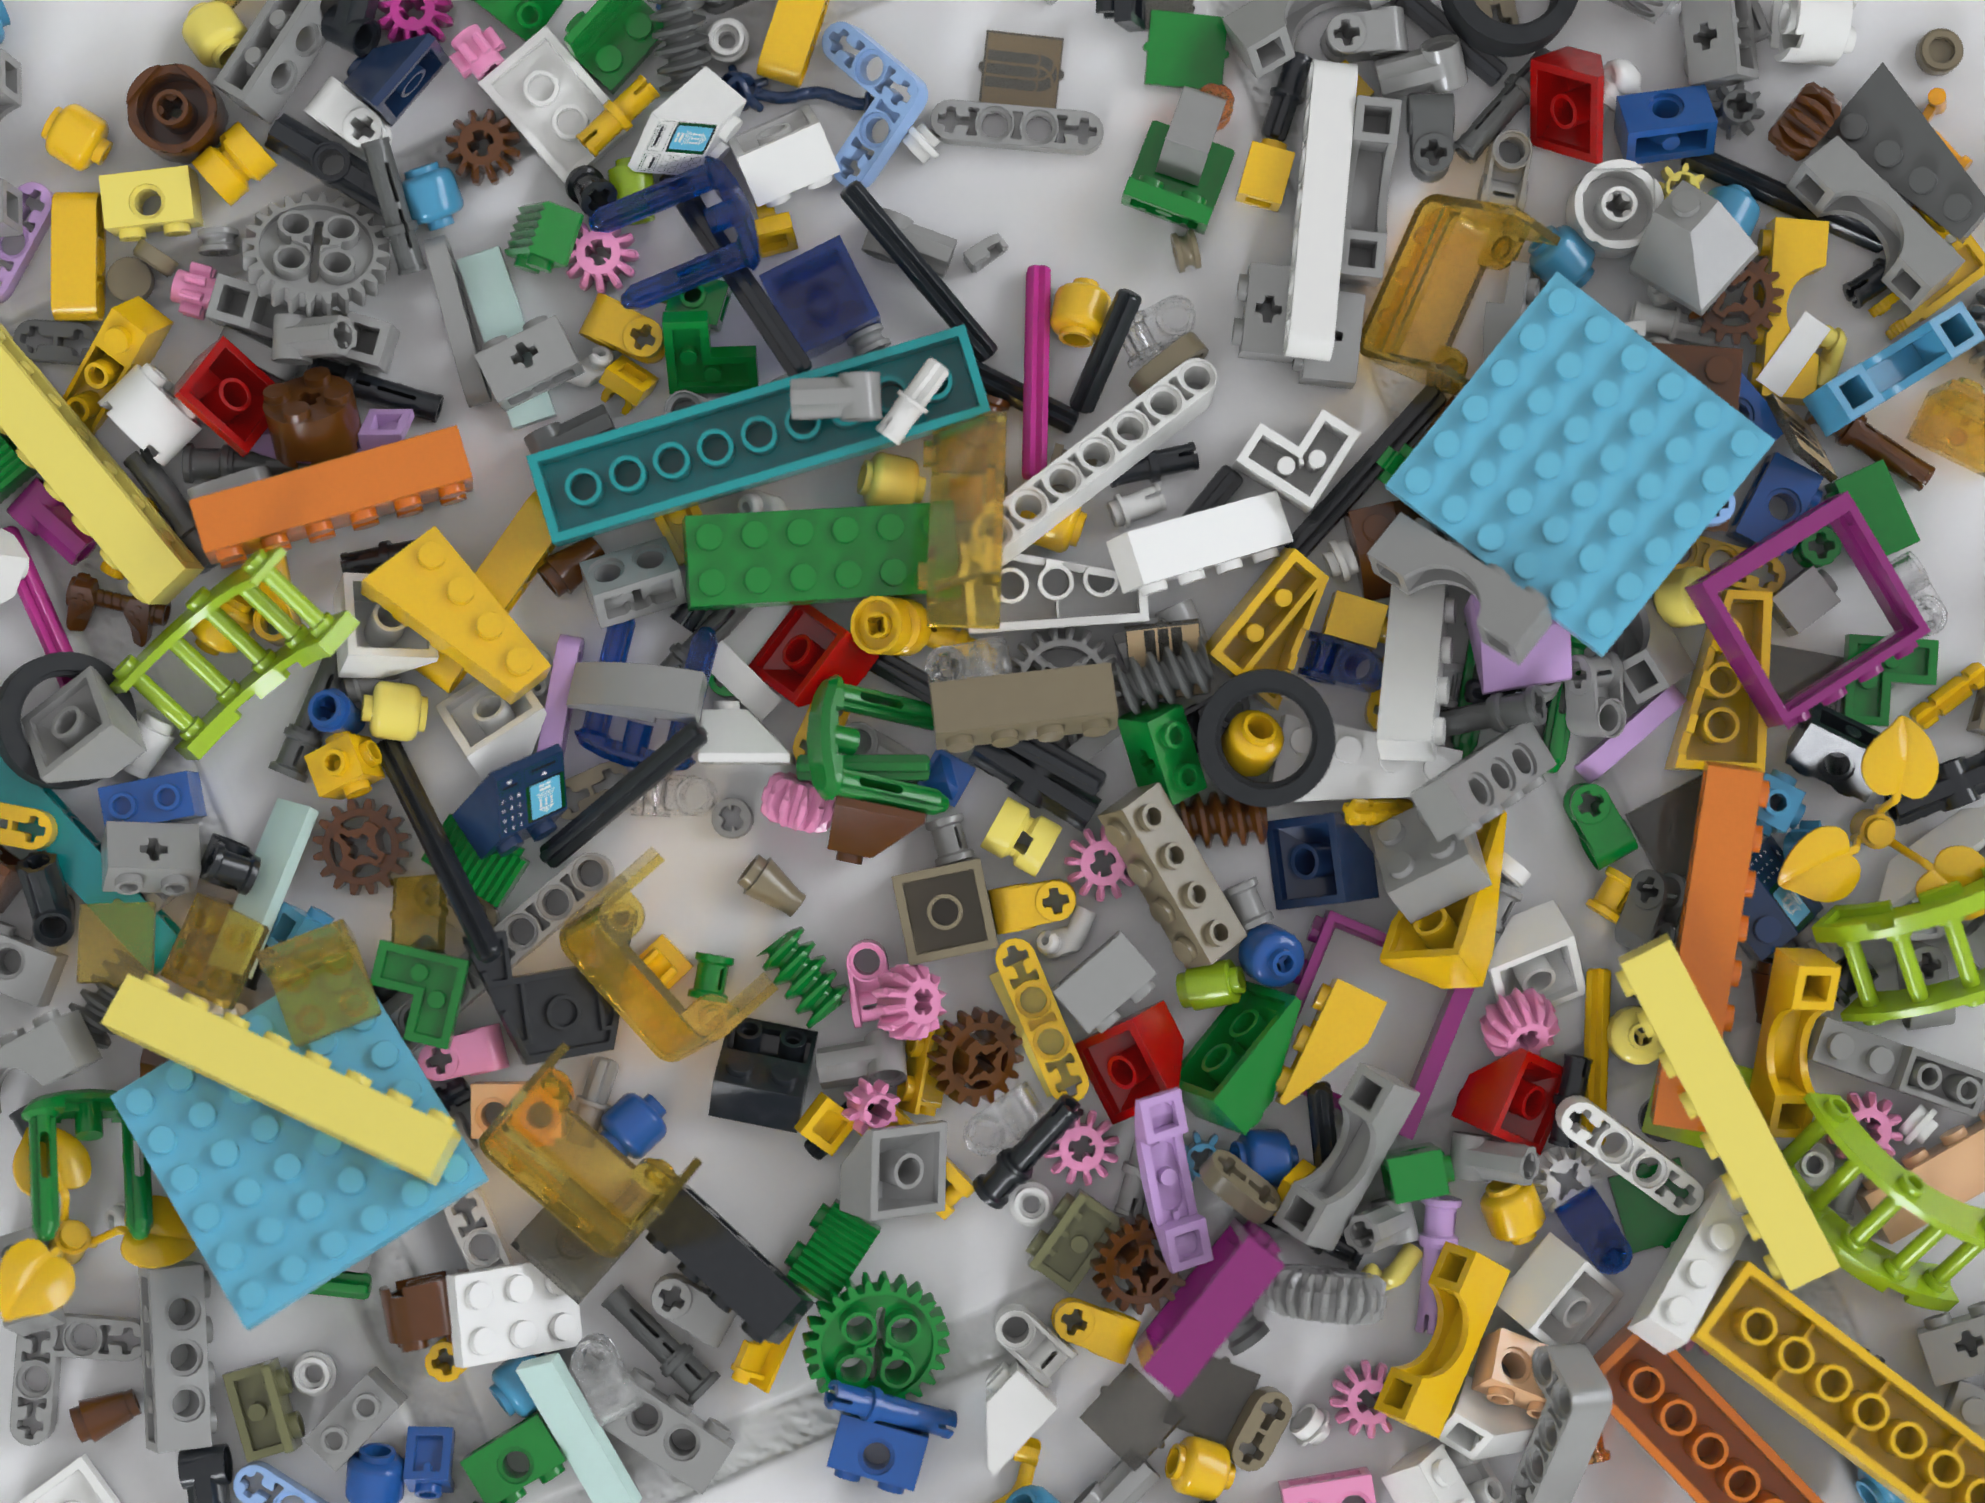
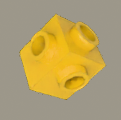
[304,731,385,800]

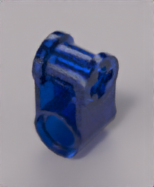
[1296,631,1384,693]
[1554,1185,1633,1275]

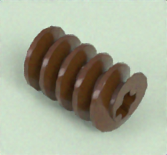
[1174,791,1268,849]

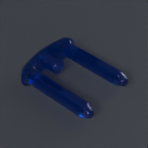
[588,155,762,310]
[574,619,718,772]

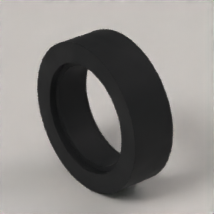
[1441,0,1578,57]
[0,652,137,790]
[1197,669,1335,807]

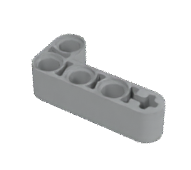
[1511,1343,1613,1503]

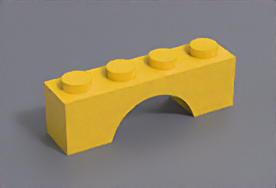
[1747,217,1829,406]
[1749,947,1842,1138]
[1373,1241,1510,1439]

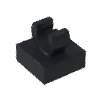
[1096,0,1146,32]

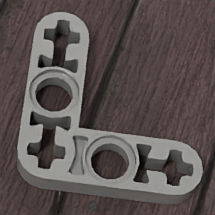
[10,1313,142,1446]

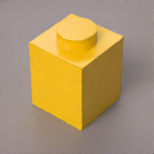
[1235,138,1295,213]
[1320,590,1389,651]

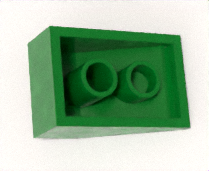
[1179,981,1302,1135]

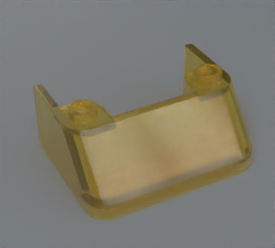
[1360,194,1560,395]
[918,411,1007,629]
[559,846,778,1062]
[479,1042,702,1258]

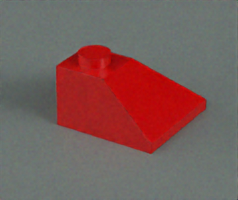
[1530,46,1604,165]
[174,336,275,457]
[748,604,879,707]
[1074,1000,1184,1125]
[1451,1048,1563,1155]

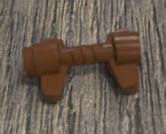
[66,572,171,647]

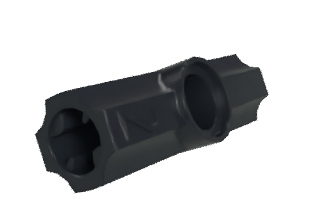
[264,113,383,217]
[968,744,1102,832]
[1884,750,1985,826]

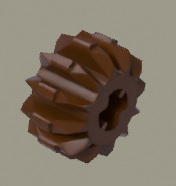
[1768,82,1842,162]
[445,109,522,186]

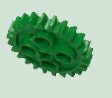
[802,1271,950,1399]

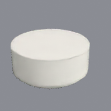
[1501,851,1532,888]

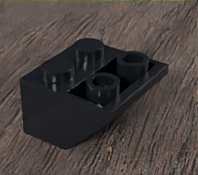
[708,1014,818,1133]

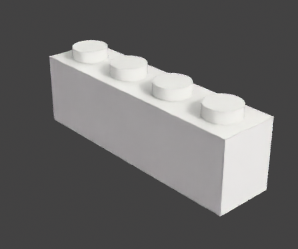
[1106,490,1293,597]
[1376,584,1457,762]
[1627,1177,1749,1355]

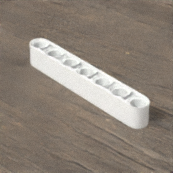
[1283,59,1358,362]
[971,358,1218,569]

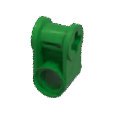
[1563,783,1638,871]

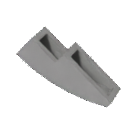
[566,662,707,724]

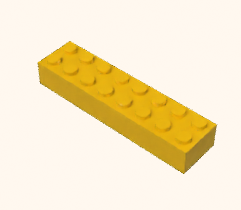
[1690,1260,1985,1503]

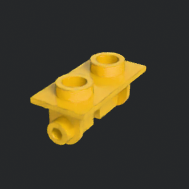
[897,1025,946,1116]
[730,1322,799,1393]

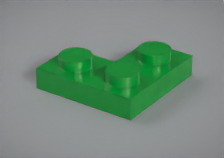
[662,310,759,395]
[1840,634,1939,727]
[369,939,471,1050]

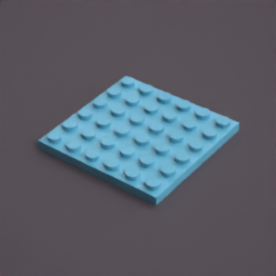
[1384,271,1776,657]
[110,951,489,1330]

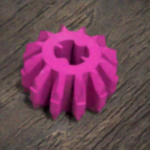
[378,0,454,43]

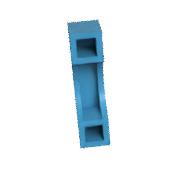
[1802,301,1985,438]

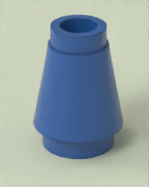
[308,688,366,734]

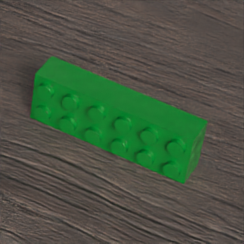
[682,501,962,611]

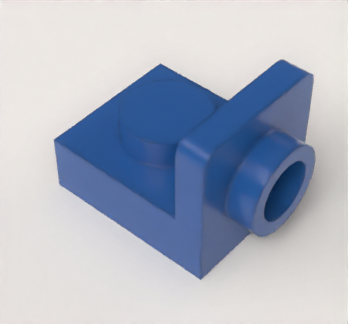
[403,1426,456,1499]

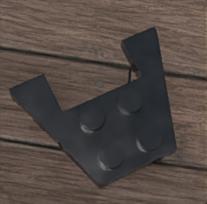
[462,909,638,1065]

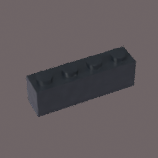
[638,1180,815,1345]

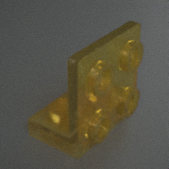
[1906,377,1985,477]
[160,892,269,1010]
[255,919,382,1047]

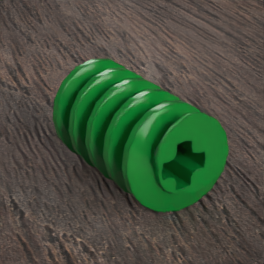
[756,926,848,1029]

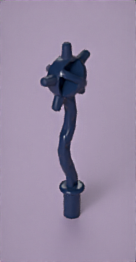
[721,64,875,115]

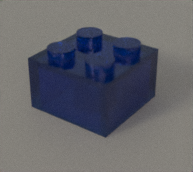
[759,235,881,360]

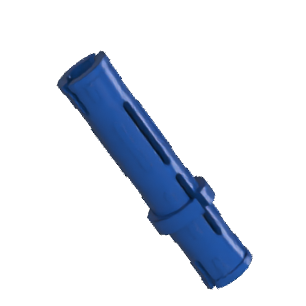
[824,1380,958,1439]

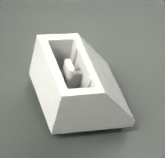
[1380,1439,1510,1503]

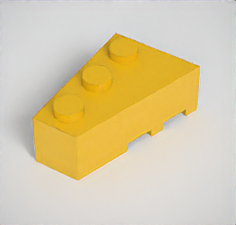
[1205,548,1329,711]

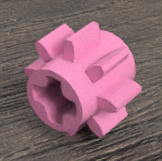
[449,24,506,81]
[170,261,217,320]
[841,1078,901,1135]

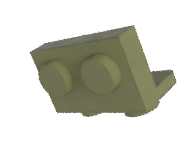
[1026,1188,1121,1295]
[222,1358,305,1463]

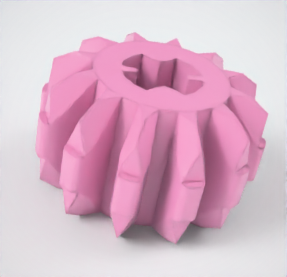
[566,217,639,294]
[760,772,836,834]
[1064,825,1135,902]
[871,964,948,1040]
[1479,987,1560,1057]
[1825,1091,1903,1160]
[1044,1109,1119,1186]
[1329,1359,1393,1439]

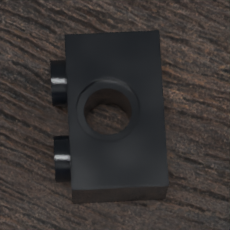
[1785,703,1880,803]

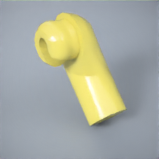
[1816,325,1847,390]
[1361,1243,1423,1291]

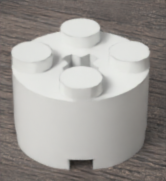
[1769,0,1858,67]
[1565,159,1664,258]
[98,362,203,466]

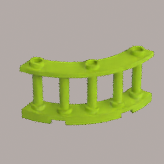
[109,546,360,760]
[1811,867,1985,1026]
[1780,1093,1985,1312]

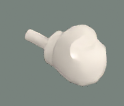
[1603,58,1642,117]

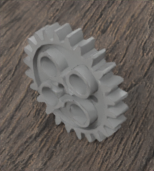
[242,192,390,317]

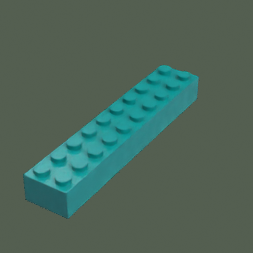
[526,324,991,547]

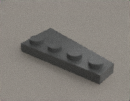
[1825,62,1985,244]

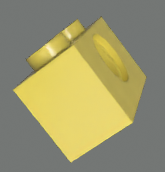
[99,165,204,242]

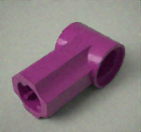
[6,477,97,566]

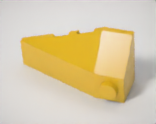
[1379,810,1507,989]

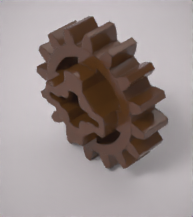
[1687,257,1784,347]
[312,798,413,895]
[927,1007,1024,1107]
[1090,1214,1190,1315]

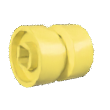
[980,797,1063,877]

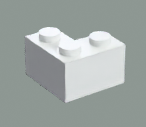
[1232,409,1361,514]

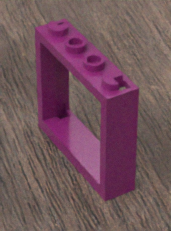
[1685,491,1931,729]
[1291,910,1475,1140]
[1134,1217,1285,1398]

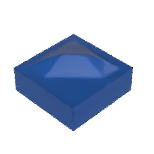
[917,749,977,808]

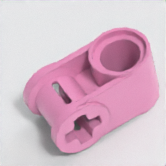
[846,939,890,1028]
[418,1023,510,1081]

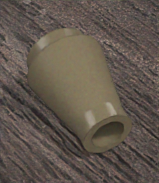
[737,854,806,917]

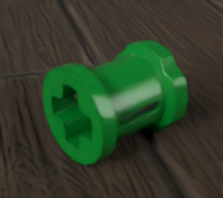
[1792,526,1842,568]
[687,952,734,1003]

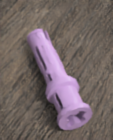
[1415,1195,1462,1335]

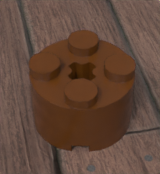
[126,63,229,164]
[263,366,362,468]
[379,1268,469,1352]

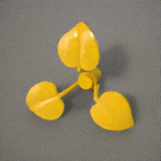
[1777,715,1985,921]
[0,1127,198,1322]

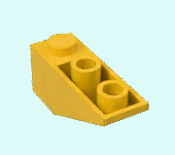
[63,296,174,435]
[1275,978,1387,1105]

